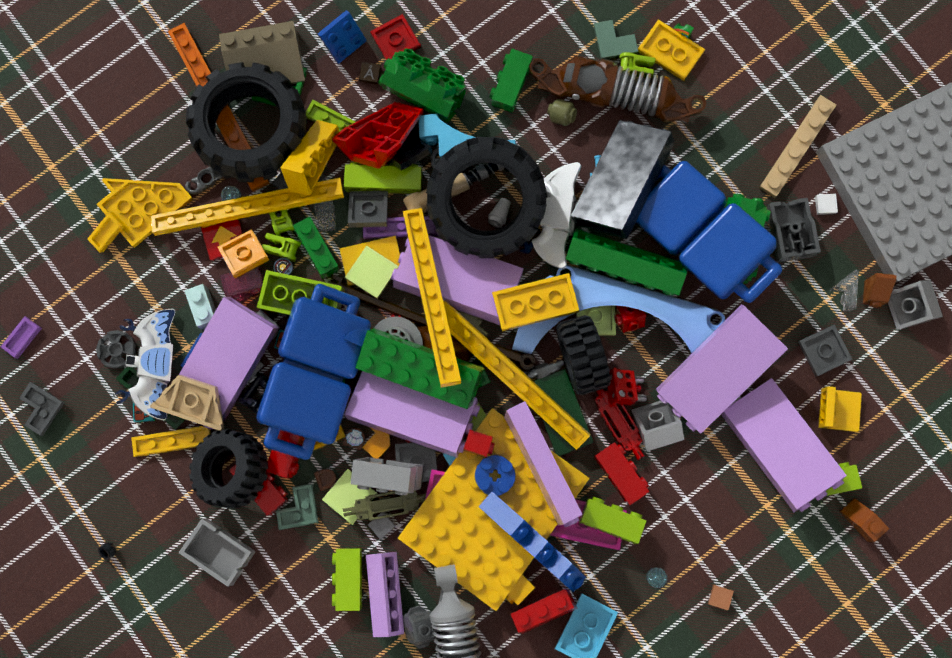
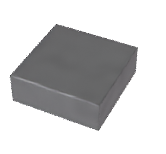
[368,512,396,540]

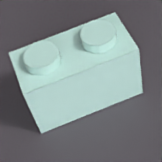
[184,284,216,330]

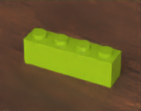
[344,162,423,194]

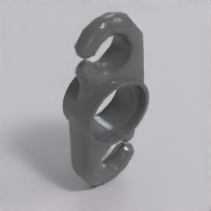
[185,167,222,195]
[524,360,564,379]

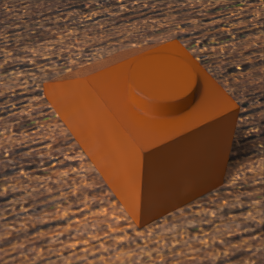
[863,273,897,308]
[840,498,889,542]

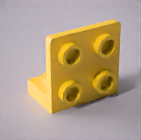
[819,386,862,432]

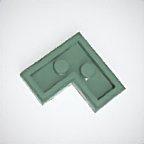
[594,20,638,60]
[276,484,319,530]

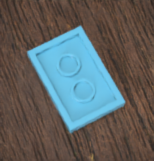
[555,593,618,658]

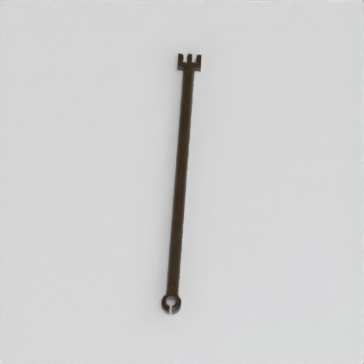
[328,274,535,370]

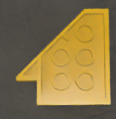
[97,178,193,248]

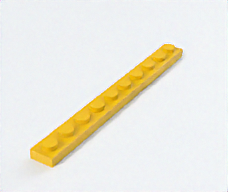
[151,178,344,236]
[403,208,461,388]
[443,300,591,450]

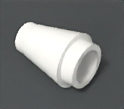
[488,198,511,228]

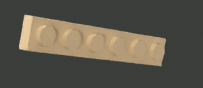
[759,95,836,198]

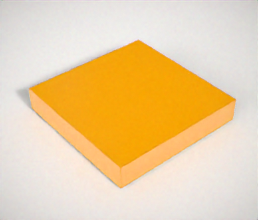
[218,229,269,278]

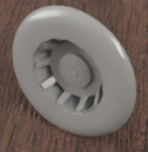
[374,317,423,346]

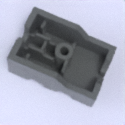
[767,198,821,262]

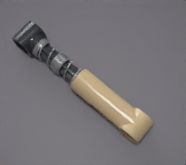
[403,162,509,214]

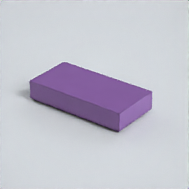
[1,316,42,359]

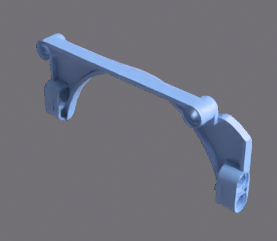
[512,265,725,355]

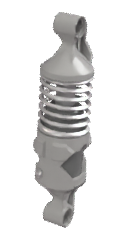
[429,564,482,658]

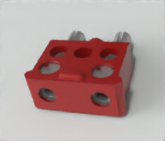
[608,367,647,406]

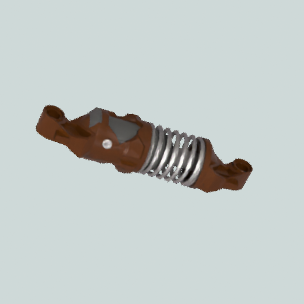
[530,56,706,123]

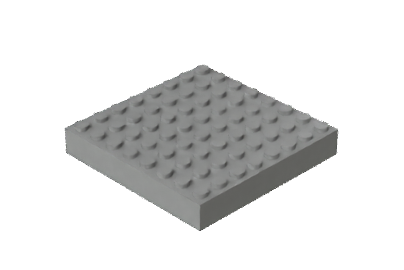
[816,82,952,283]

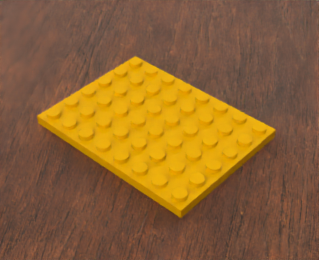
[398,408,589,611]

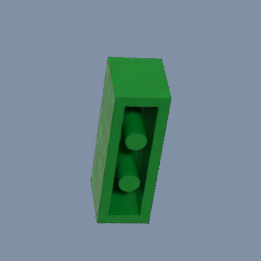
[489,49,533,113]
[293,217,339,280]

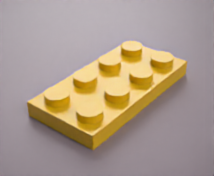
[492,273,579,331]

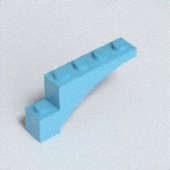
[419,114,517,158]

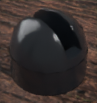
[98,542,116,560]

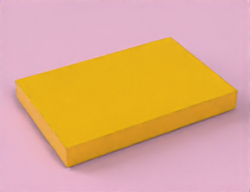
[638,19,705,81]
[339,236,400,286]

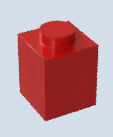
[463,430,495,458]

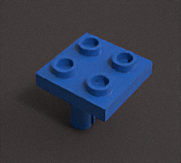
[318,10,367,64]

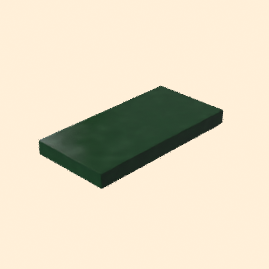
[533,369,594,456]

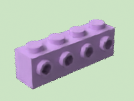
[366,552,404,637]

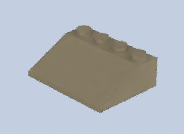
[219,21,306,84]

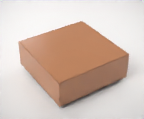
[708,585,734,610]

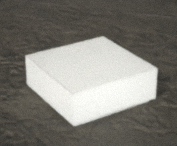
[815,194,838,215]

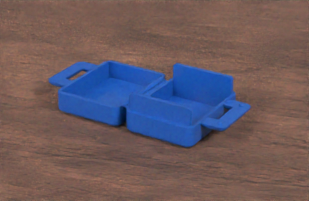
[636,161,782,303]
[256,284,371,460]

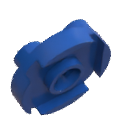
[475,455,515,496]

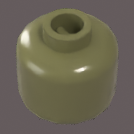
[547,99,577,126]

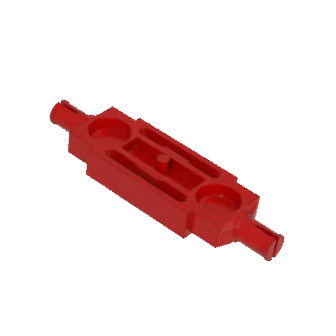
[594,389,645,460]

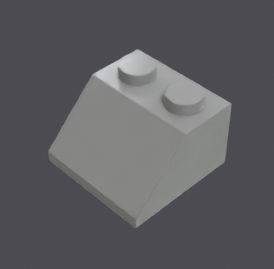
[888,280,943,330]
[631,401,684,451]

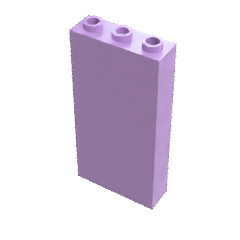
[391,235,523,325]
[179,297,279,430]
[656,304,788,434]
[345,371,480,458]
[721,378,847,512]
[504,401,583,527]

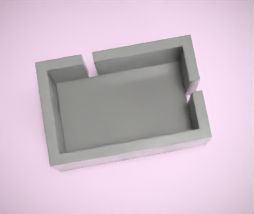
[351,457,423,495]
[179,518,256,587]

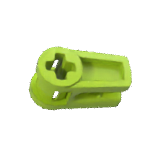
[620,52,655,78]
[269,209,294,236]
[262,233,301,262]

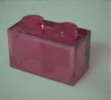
[220,266,264,301]

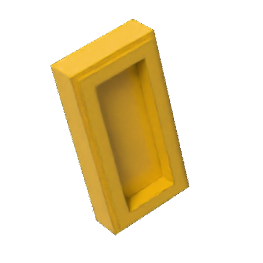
[87,212,125,253]

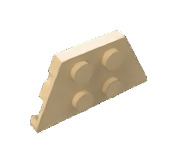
[150,375,224,431]

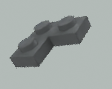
[19,382,65,436]

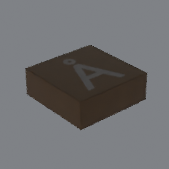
[359,62,381,84]

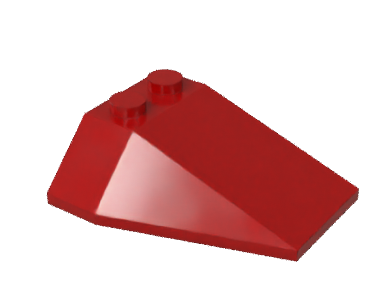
[332,102,424,169]

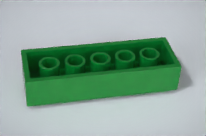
[566,228,687,296]
[356,328,485,409]

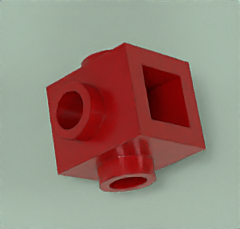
[614,306,646,332]

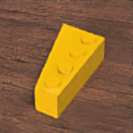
[280,120,340,196]

